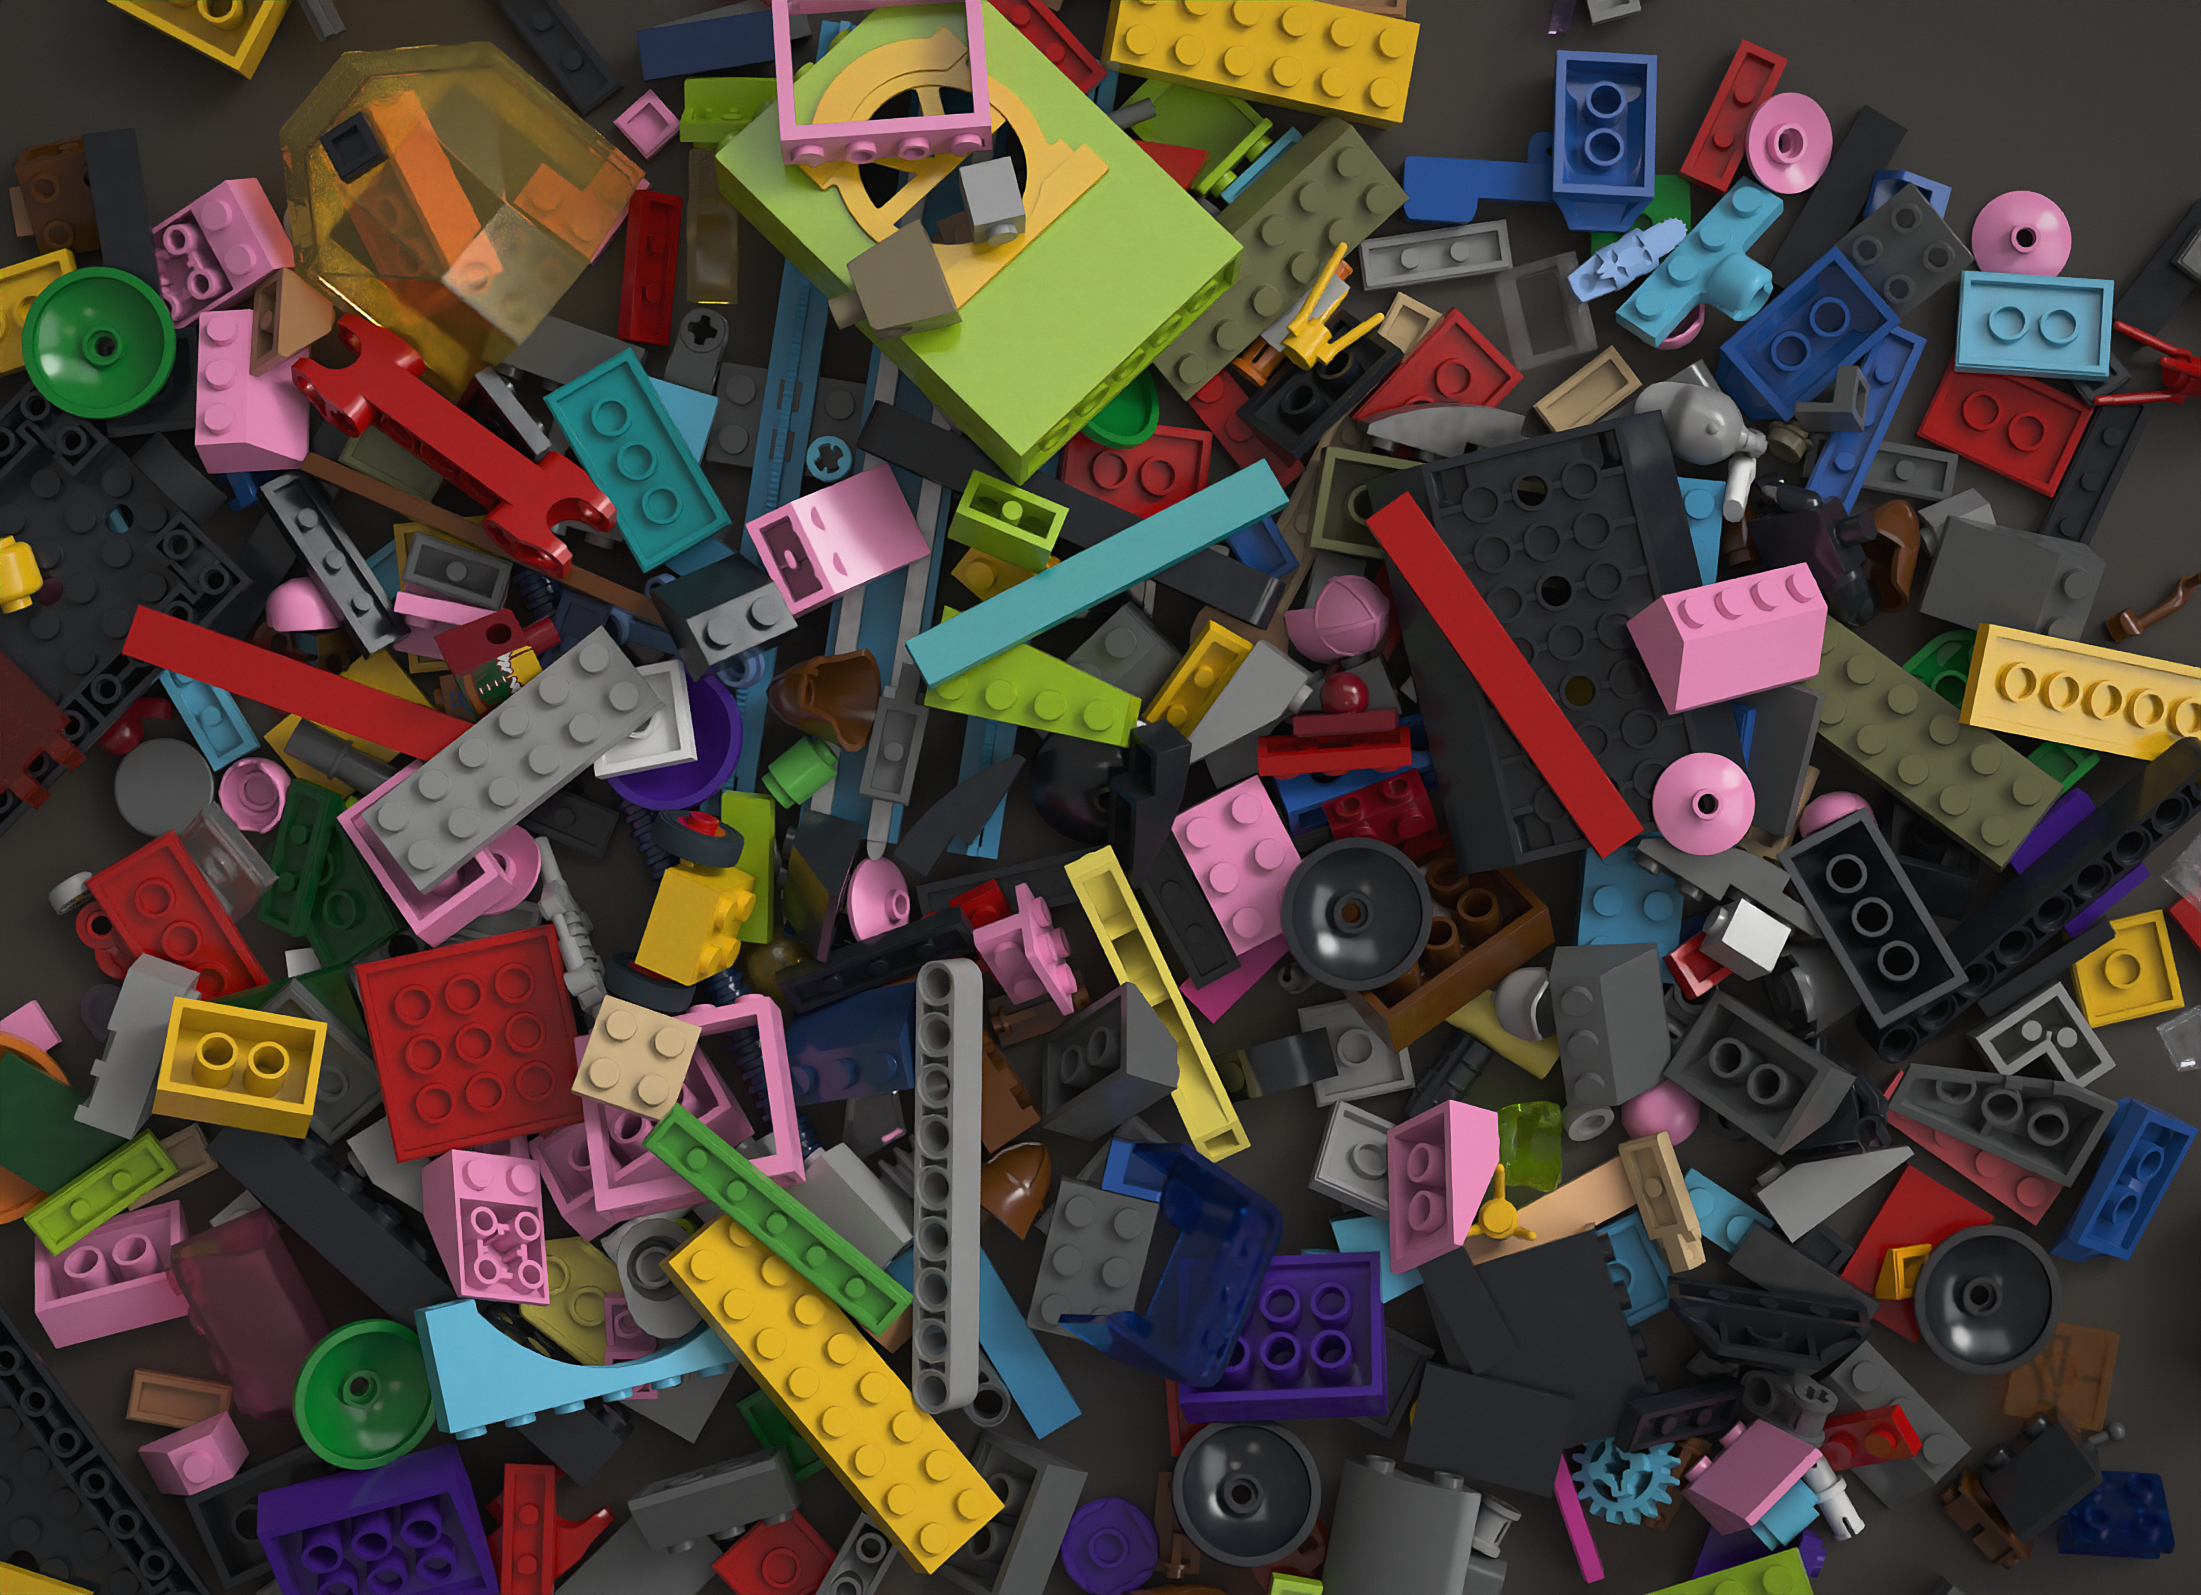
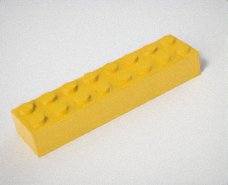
[658,1210,1005,1575]

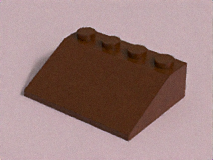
[1341,823,1555,1055]

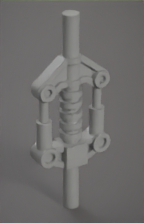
[534,837,622,1022]

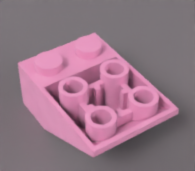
[152,178,303,329]
[745,462,932,619]
[421,1149,550,1306]

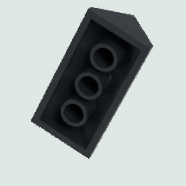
[1776,807,1969,1031]

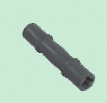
[284,717,401,796]

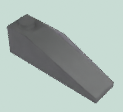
[1888,1063,2118,1188]

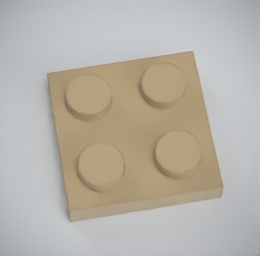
[571,994,702,1123]

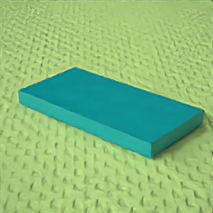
[543,347,733,574]

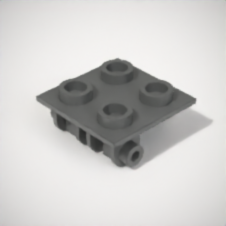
[1833,181,1976,319]

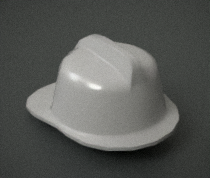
[617,1218,702,1339]

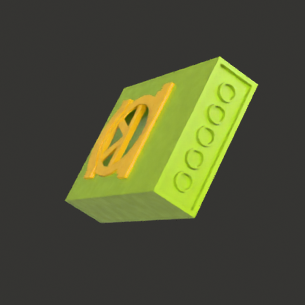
[714,0,1244,486]

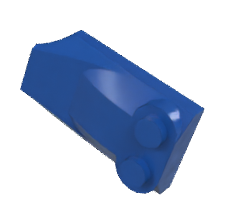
[1552,50,1657,234]
[1714,245,1902,422]
[2048,1097,2199,1263]

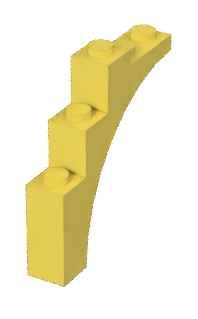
[1064,845,1251,1167]

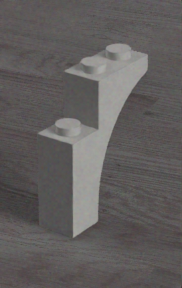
[693,1132,914,1270]

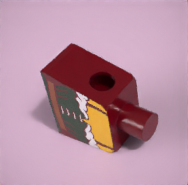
[433,608,562,722]

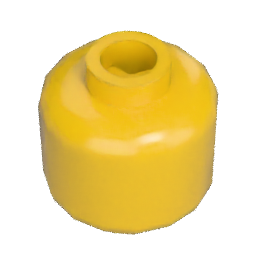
[0,535,43,614]

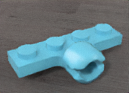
[1616,175,1783,349]

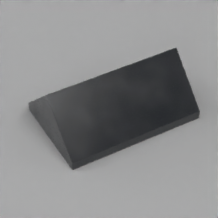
[1236,309,1404,469]

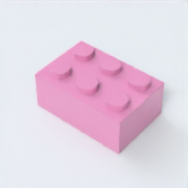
[1171,773,1302,956]

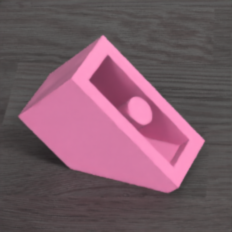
[138,1411,250,1496]

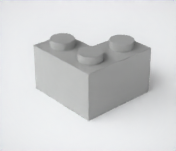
[1965,980,2116,1088]

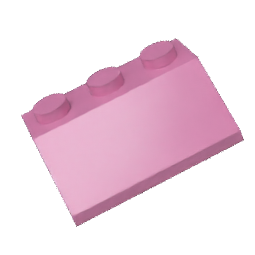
[195,309,311,474]
[35,1199,201,1349]

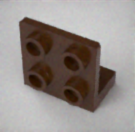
[14,129,119,256]

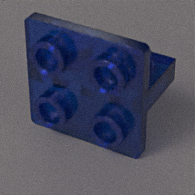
[2056,1470,2175,1560]

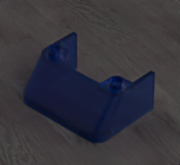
[1057,1142,1283,1387]

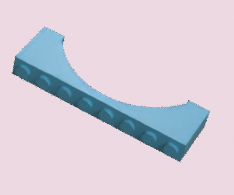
[413,1298,737,1440]

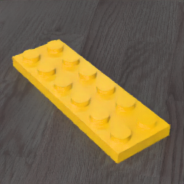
[1959,623,2201,761]

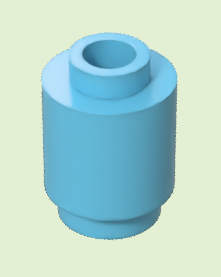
[1750,1479,1820,1551]

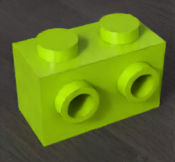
[947,469,1069,574]

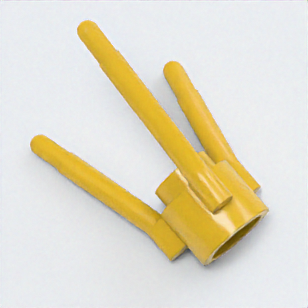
[1279,242,1385,371]
[1466,1163,1537,1241]

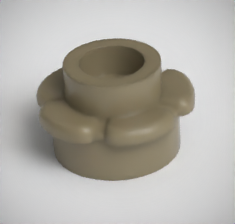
[1766,419,1813,463]

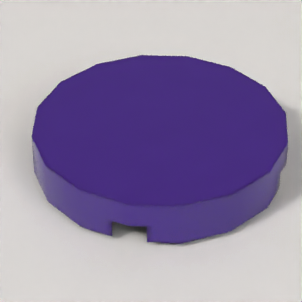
[1060,1496,1160,1595]

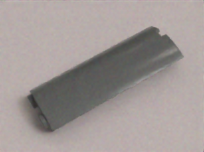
[1321,1455,1482,1595]

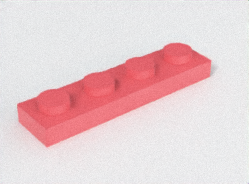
[1881,1069,2065,1226]

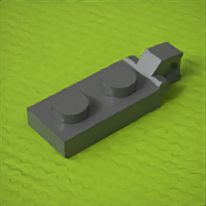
[858,662,930,806]

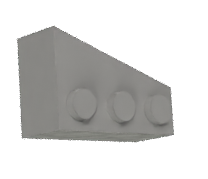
[74,953,202,1140]

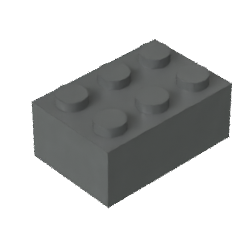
[1026,1173,1159,1351]

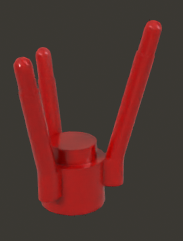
[2093,321,2201,406]

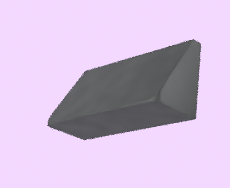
[401,532,513,611]

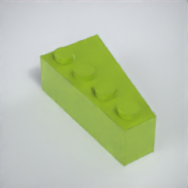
[924,605,1142,749]

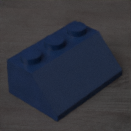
[785,981,917,1107]

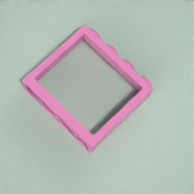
[772,0,992,168]
[574,994,806,1223]

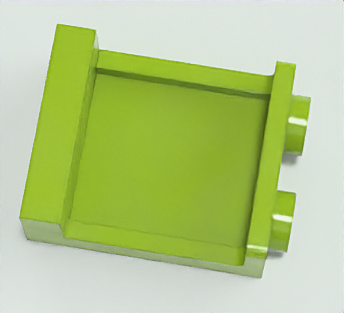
[1119,79,1274,199]

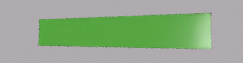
[642,1102,913,1338]

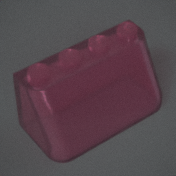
[165,1206,351,1420]

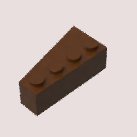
[881,970,1042,1154]

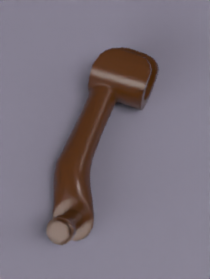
[2105,572,2201,643]

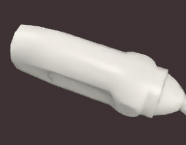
[1723,452,1756,522]

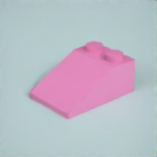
[337,758,516,948]
[1387,1100,1500,1275]
[1680,1419,1823,1536]

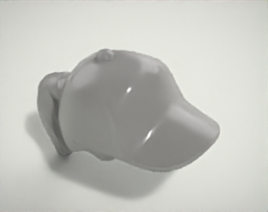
[1634,382,1768,466]
[1491,967,1557,1043]

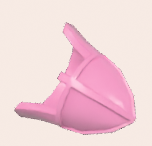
[1284,574,1391,665]

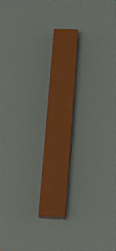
[300,452,668,631]

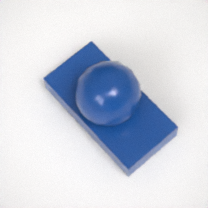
[1225,516,1301,579]

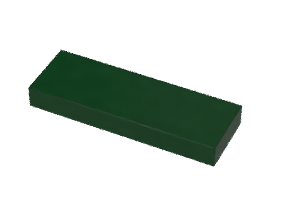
[256,778,342,937]

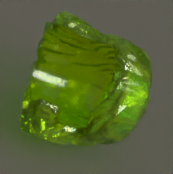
[1490,1101,1563,1193]

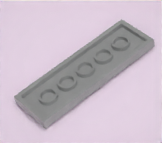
[361,625,665,895]

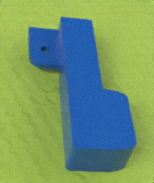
[1399,132,1558,227]

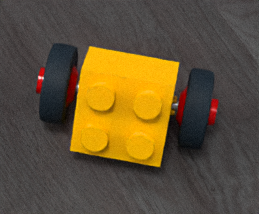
[604,809,757,1012]

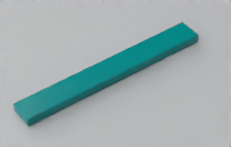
[905,458,1289,691]

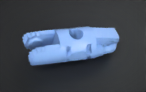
[1564,217,1688,305]

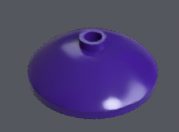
[606,661,743,812]

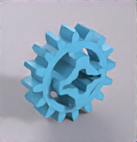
[1571,1434,1681,1525]

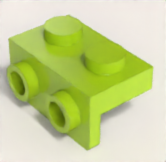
[680,76,778,149]

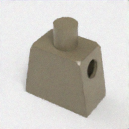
[828,219,963,340]

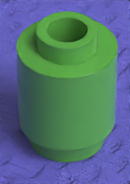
[762,735,839,809]

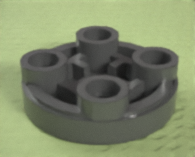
[114,738,219,837]

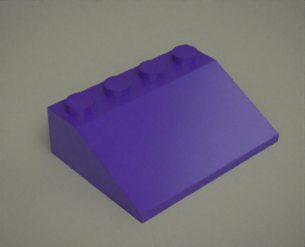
[1179,1251,1388,1423]
[257,1442,500,1595]

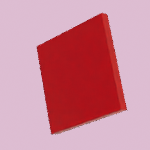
[354,923,585,1164]

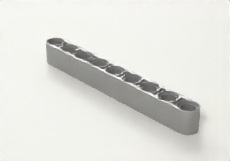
[912,958,983,1414]

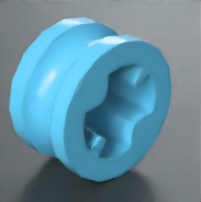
[806,436,853,483]

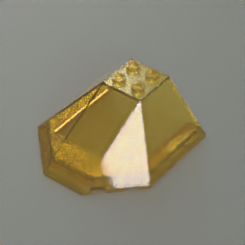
[279,41,646,400]

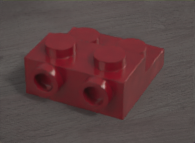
[1322,768,1444,859]

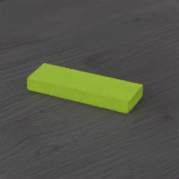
[721,790,775,944]
[24,1128,179,1257]

